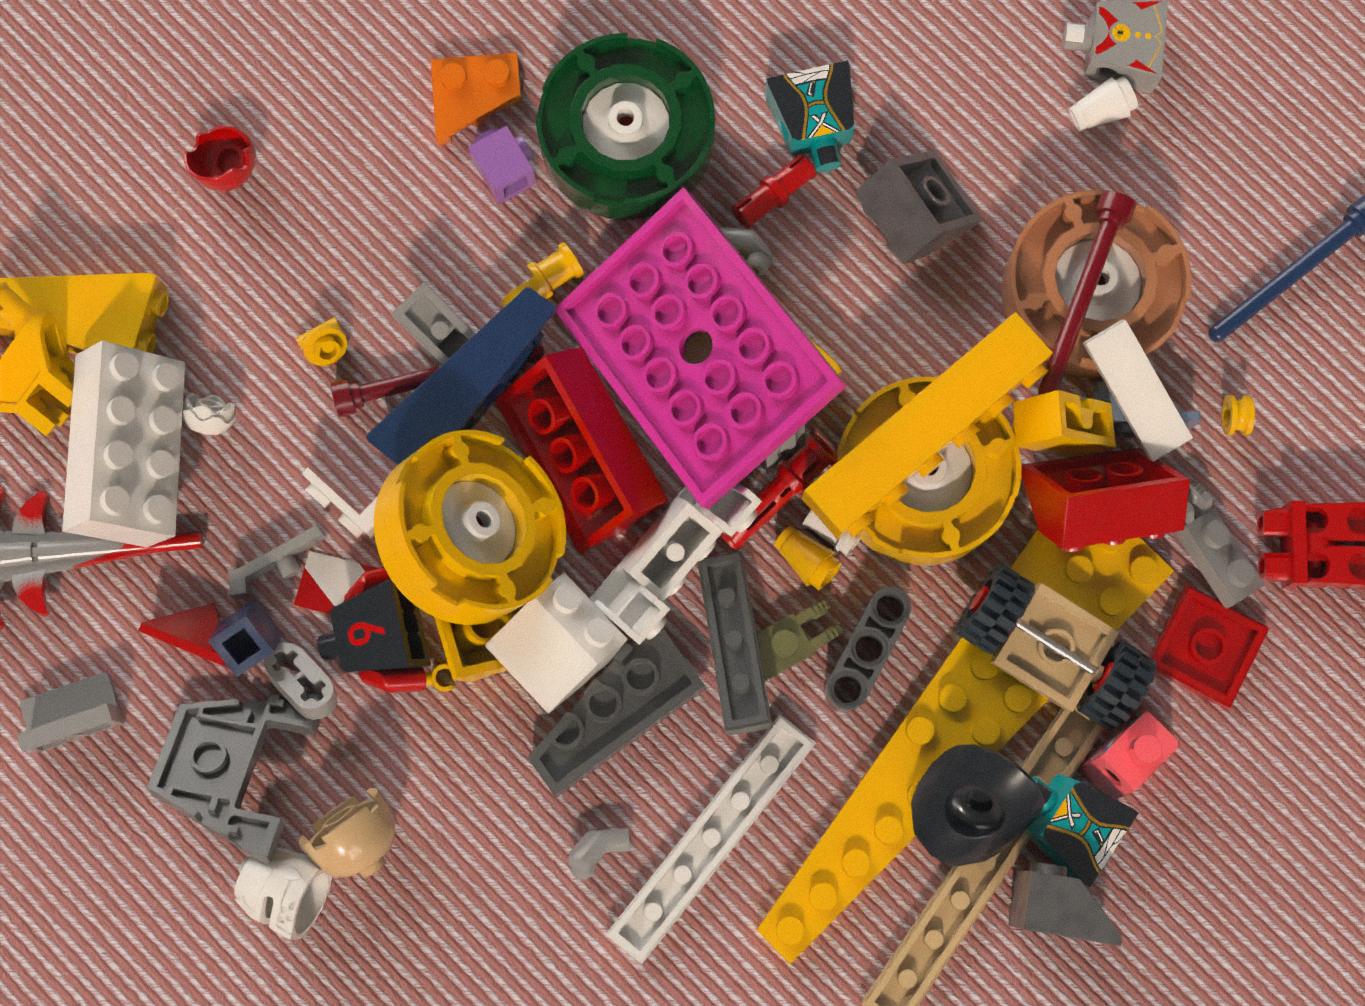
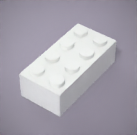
[62,340,185,547]

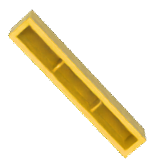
[802,312,1053,540]

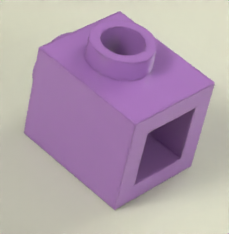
[468,125,536,205]

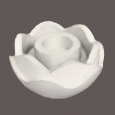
[182,393,237,435]

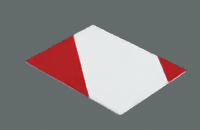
[294,551,378,614]

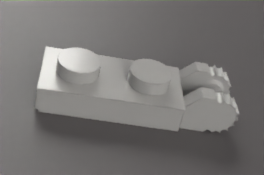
[1175,480,1265,609]

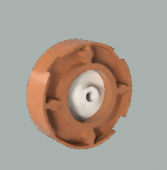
[1001,190,1192,378]

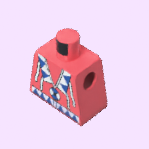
[1078,706,1181,800]

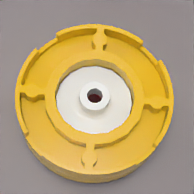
[836,377,1022,566]
[374,430,566,625]

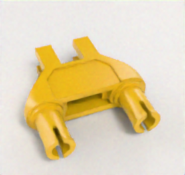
[0,282,75,437]

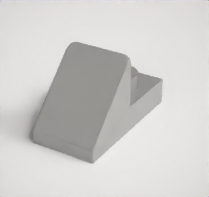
[390,282,475,366]

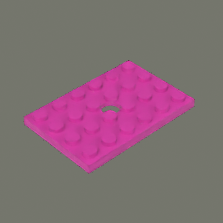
[556,187,847,510]

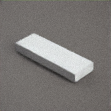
[1083,319,1193,461]

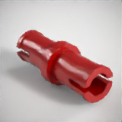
[731,154,816,229]

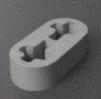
[264,642,337,720]

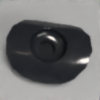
[911,744,1045,867]

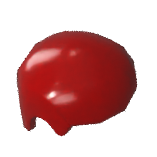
[183,126,256,192]

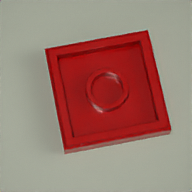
[1149,585,1270,709]

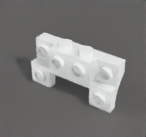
[589,483,762,645]

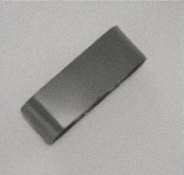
[824,586,911,713]

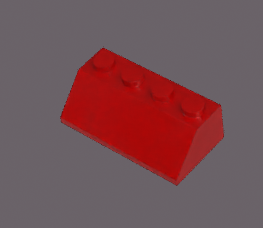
[495,346,669,554]

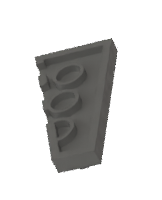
[528,628,706,798]

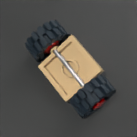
[956,563,1157,731]

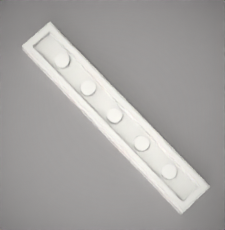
[606,714,816,964]

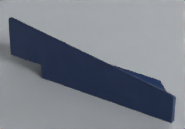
[366,287,557,465]

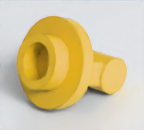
[295,317,347,366]

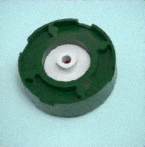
[536,33,715,220]

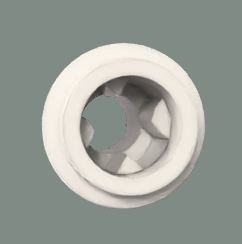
[1068,76,1138,132]

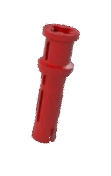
[721,432,838,550]

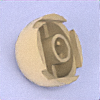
[299,788,396,878]

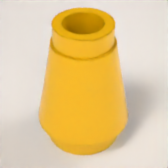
[774,526,842,591]

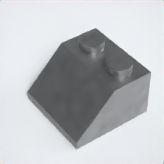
[854,149,983,264]
[1008,862,1122,946]

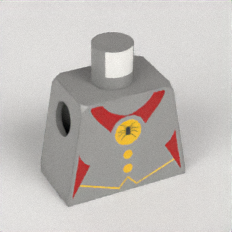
[1062,0,1168,94]

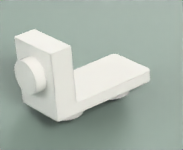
[302,467,378,541]

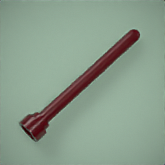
[1038,191,1137,395]
[330,344,545,417]

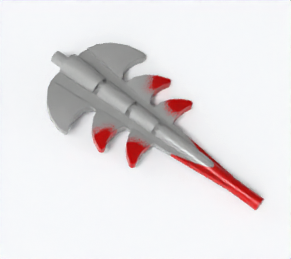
[0,486,204,629]

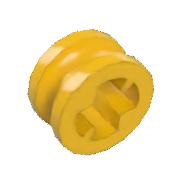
[1221,395,1255,436]

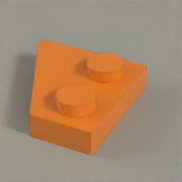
[431,53,522,145]

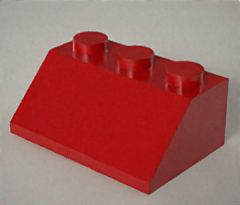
[1021,447,1190,552]

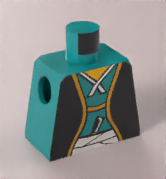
[765,60,854,172]
[1025,774,1139,887]

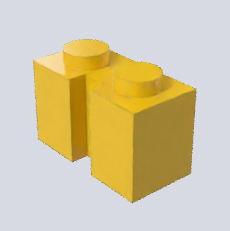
[1012,390,1116,458]

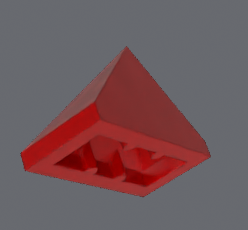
[138,603,230,669]

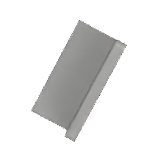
[17,672,125,754]

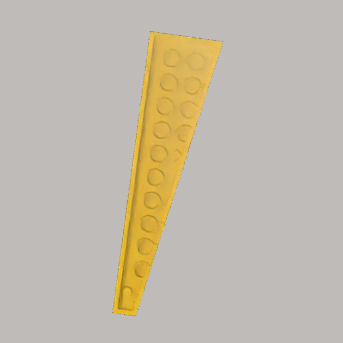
[756,528,1174,964]

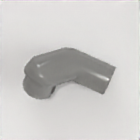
[718,226,773,276]
[568,828,630,880]

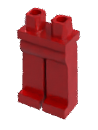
[1257,501,1365,590]

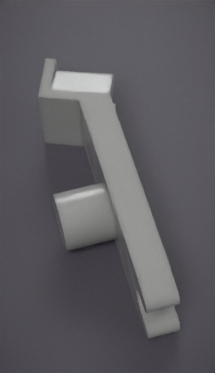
[227,525,327,599]

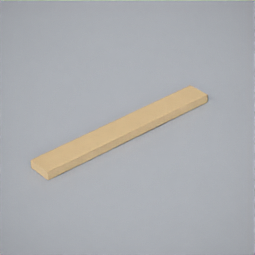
[860,707,1105,1006]

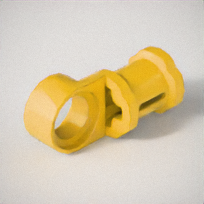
[501,242,585,308]

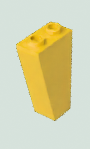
[0,273,169,354]

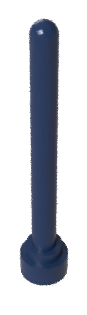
[1208,196,1365,342]

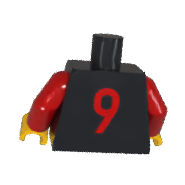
[317,567,456,693]

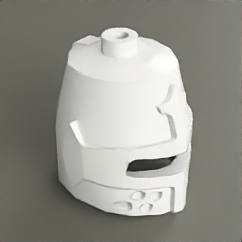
[234,848,332,941]

